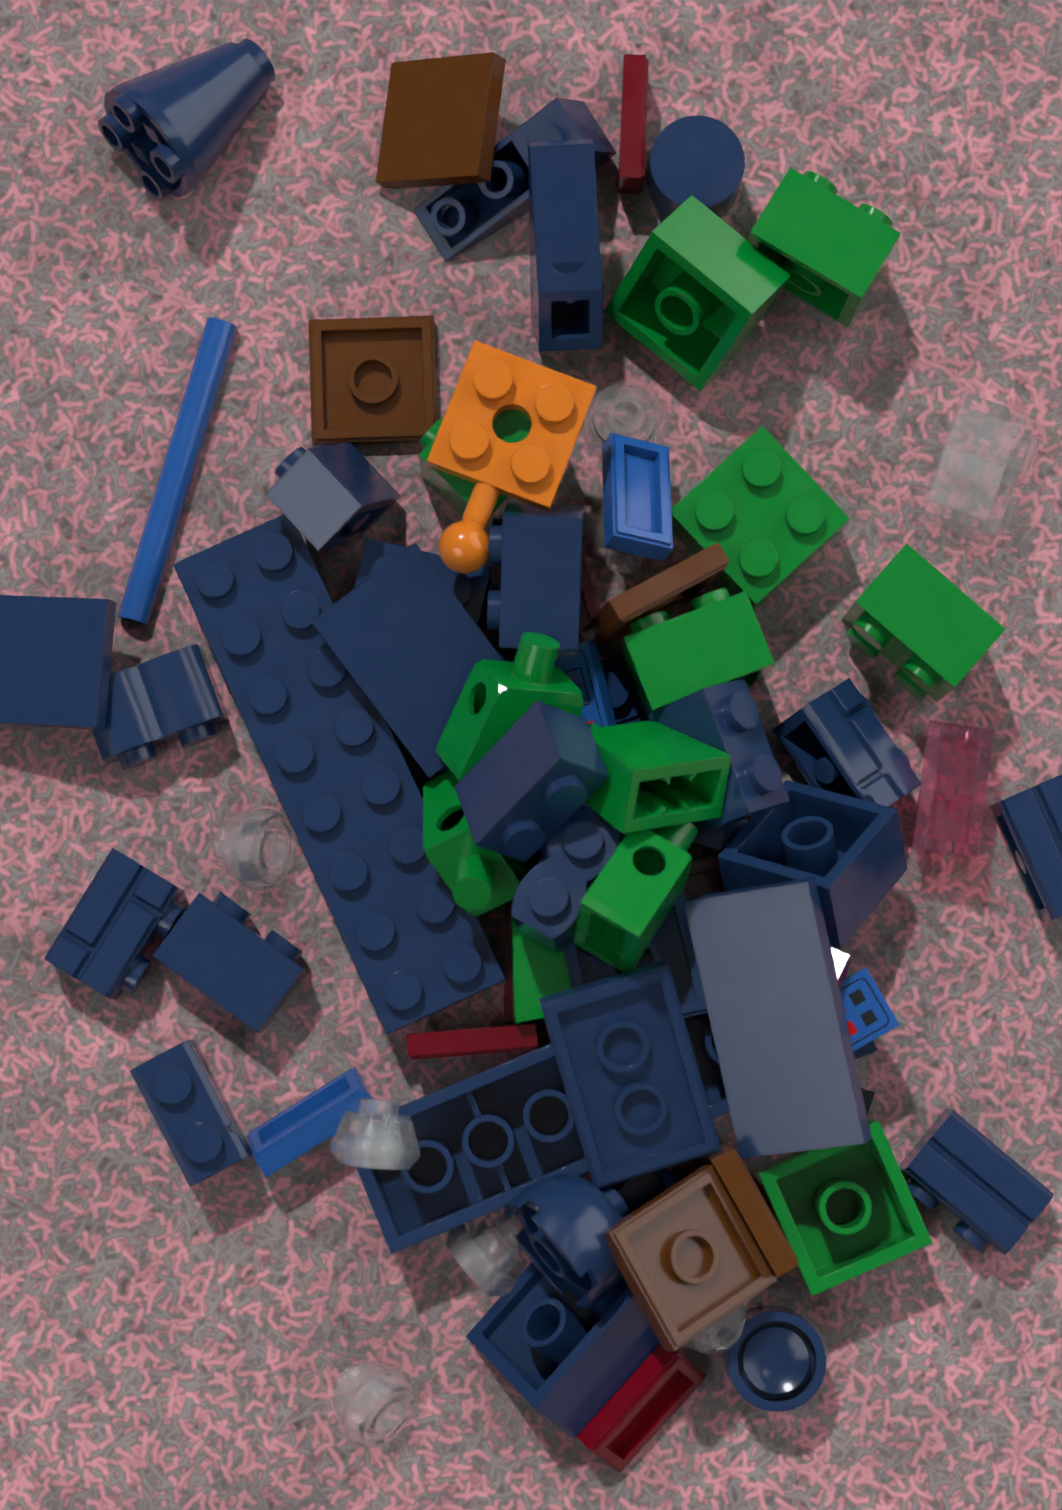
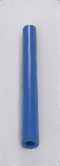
[117,317,237,626]

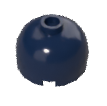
[504,1174,629,1309]

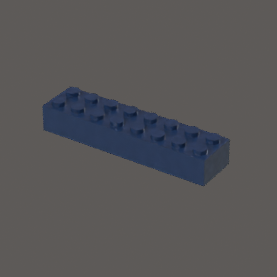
[173,514,506,1035]
[341,946,877,1254]

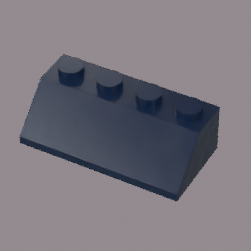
[466,1168,681,1440]

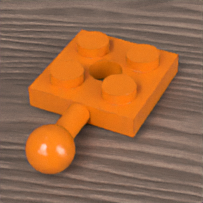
[427,340,597,573]

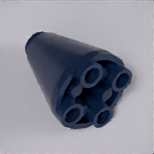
[98,38,275,201]

